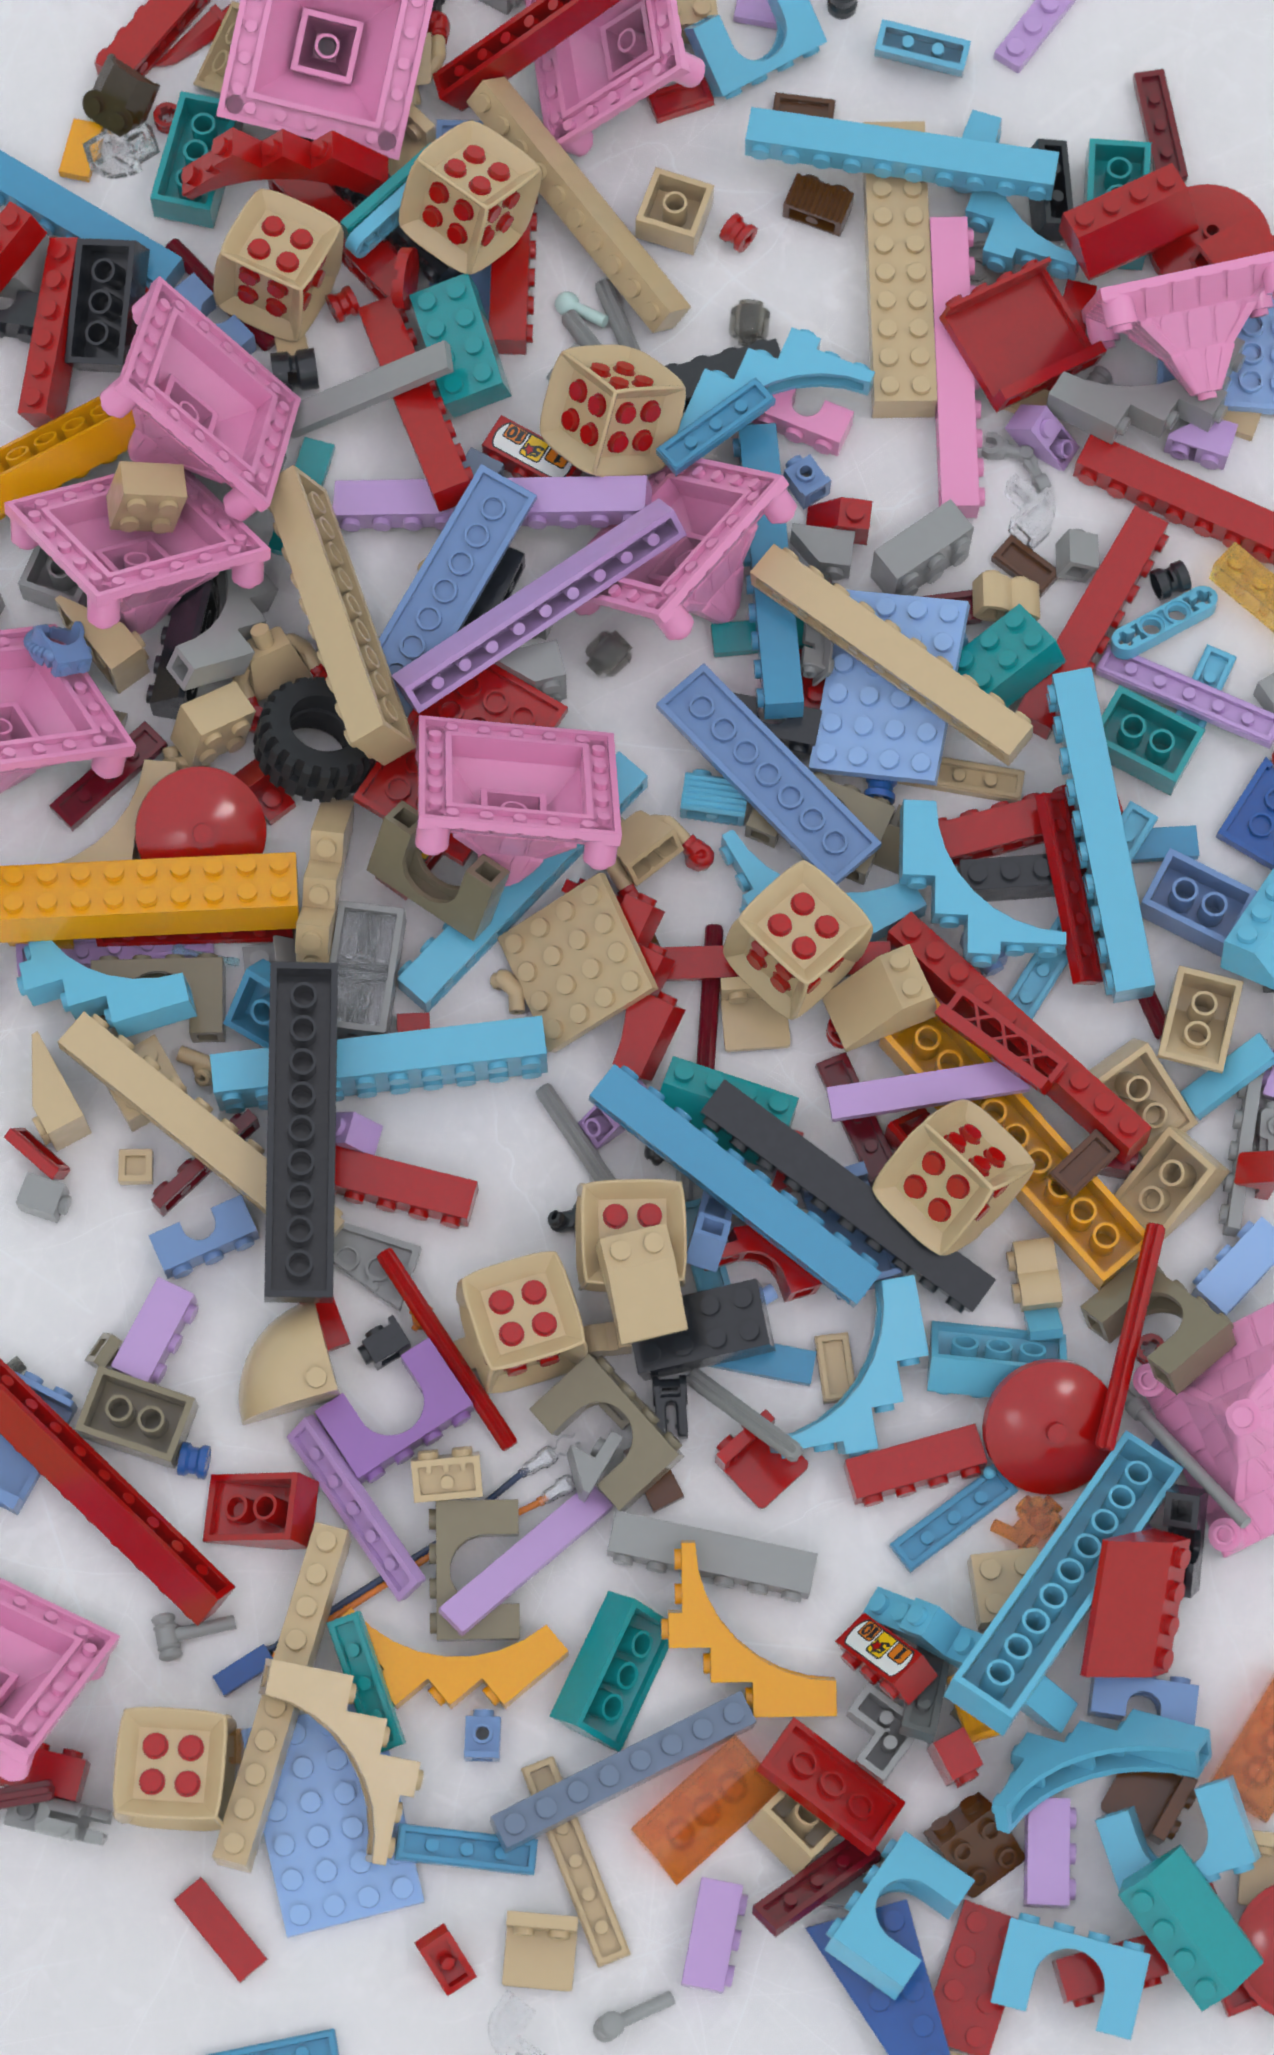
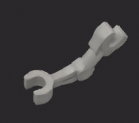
[981,432,1052,499]

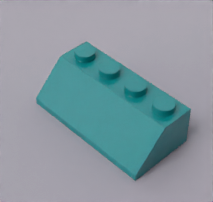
[660,1056,799,1171]
[549,1591,669,1752]
[1118,1844,1264,2011]

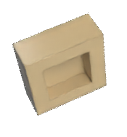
[118,1149,154,1185]

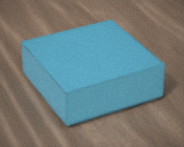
[1024,1307,1063,1341]

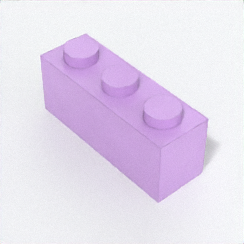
[111,1277,199,1384]
[1024,1798,1076,1909]
[681,1877,748,1994]

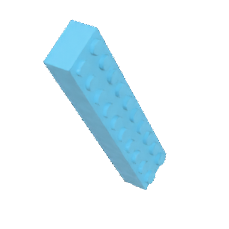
[1046,667,1156,1004]
[210,1016,548,1114]
[944,1430,1184,1736]

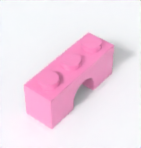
[752,389,854,457]

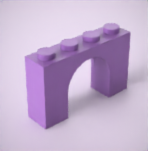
[314,1337,474,1484]

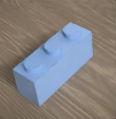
[1191,1216,1274,1316]

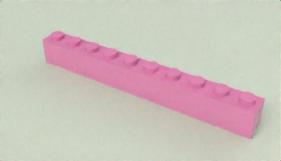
[929,217,985,518]

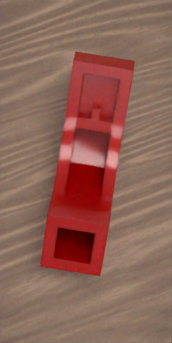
[704,1225,822,1303]

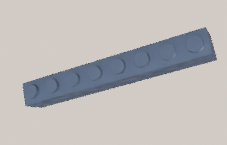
[490,1691,757,1853]

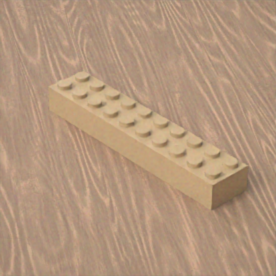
[862,121,937,418]
[268,465,417,766]

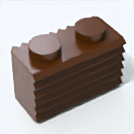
[782,173,854,237]

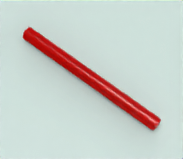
[1095,1223,1166,1451]
[377,1248,517,1451]

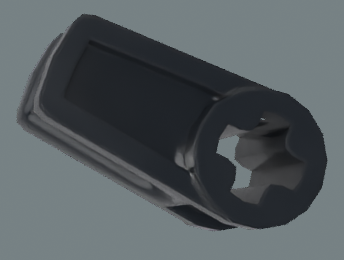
[652,1375,688,1439]

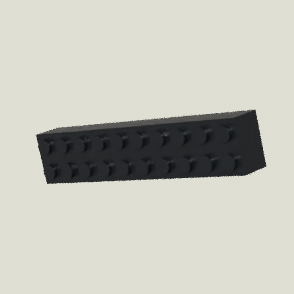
[264,961,338,1303]

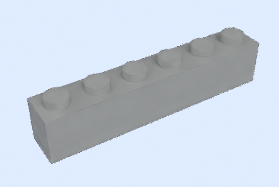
[607,1510,818,1602]

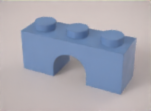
[174,273,257,355]
[148,1195,260,1279]
[1087,1676,1199,1725]

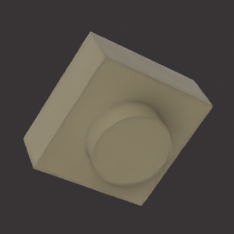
[84,1333,123,1369]

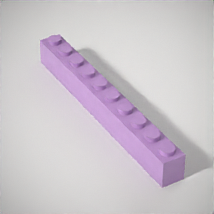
[333,475,652,532]
[391,498,687,714]

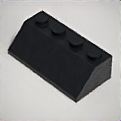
[146,580,218,720]

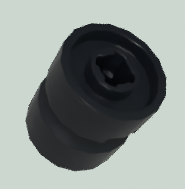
[270,348,319,391]

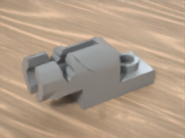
[3,1798,112,1846]

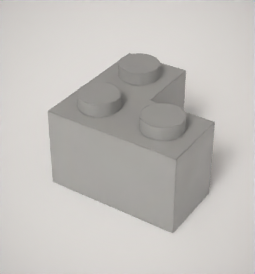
[846,1682,915,1784]

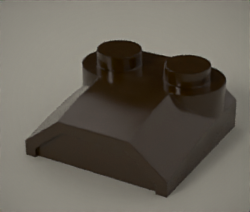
[82,53,160,140]

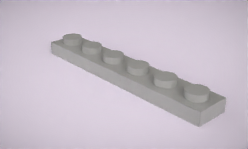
[1218,1039,1268,1237]

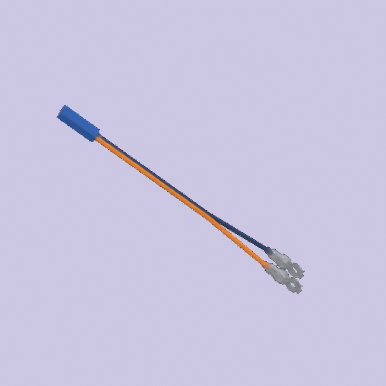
[212,1433,581,1696]

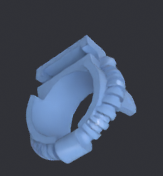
[24,621,92,677]

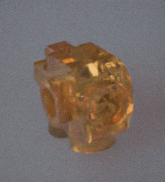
[990,1495,1063,1549]

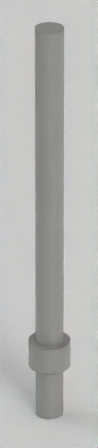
[1125,1389,1251,1529]

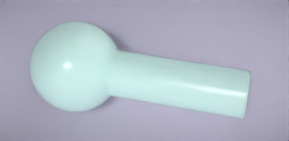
[555,291,609,328]

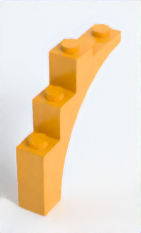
[661,1540,837,1717]
[341,1607,569,1710]

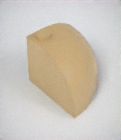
[239,1303,340,1425]

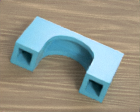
[684,0,827,100]
[1095,1775,1261,1890]
[824,1831,975,2000]
[991,1912,1151,2040]

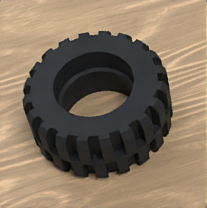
[253,676,376,803]

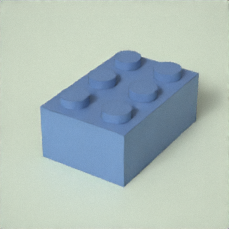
[1140,848,1258,957]

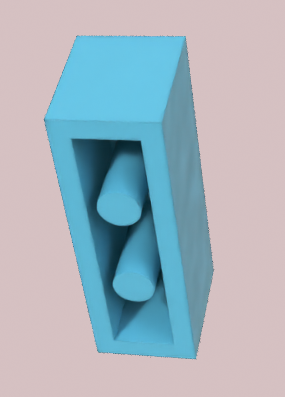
[874,19,971,77]

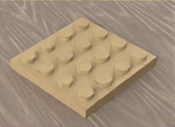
[497,873,659,1053]

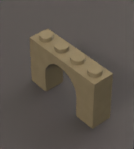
[745,772,896,885]
[366,801,510,941]
[91,953,226,1043]
[1080,1257,1237,1395]
[529,1354,684,1512]
[429,1499,520,1642]

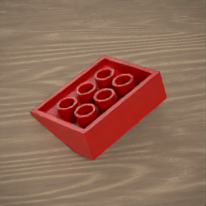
[1080,1528,1191,1677]

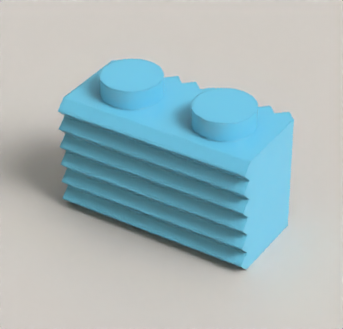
[680,769,747,827]

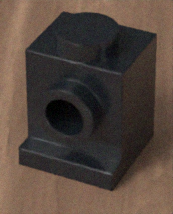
[357,1315,411,1371]

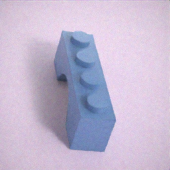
[687,1160,747,1272]

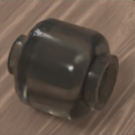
[728,299,771,347]
[585,630,633,677]

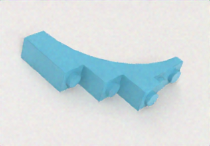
[950,110,1079,281]
[678,327,875,457]
[899,799,1066,968]
[719,829,927,942]
[17,940,197,1037]
[769,1275,929,1459]
[861,1587,1078,1733]
[992,1709,1212,1834]

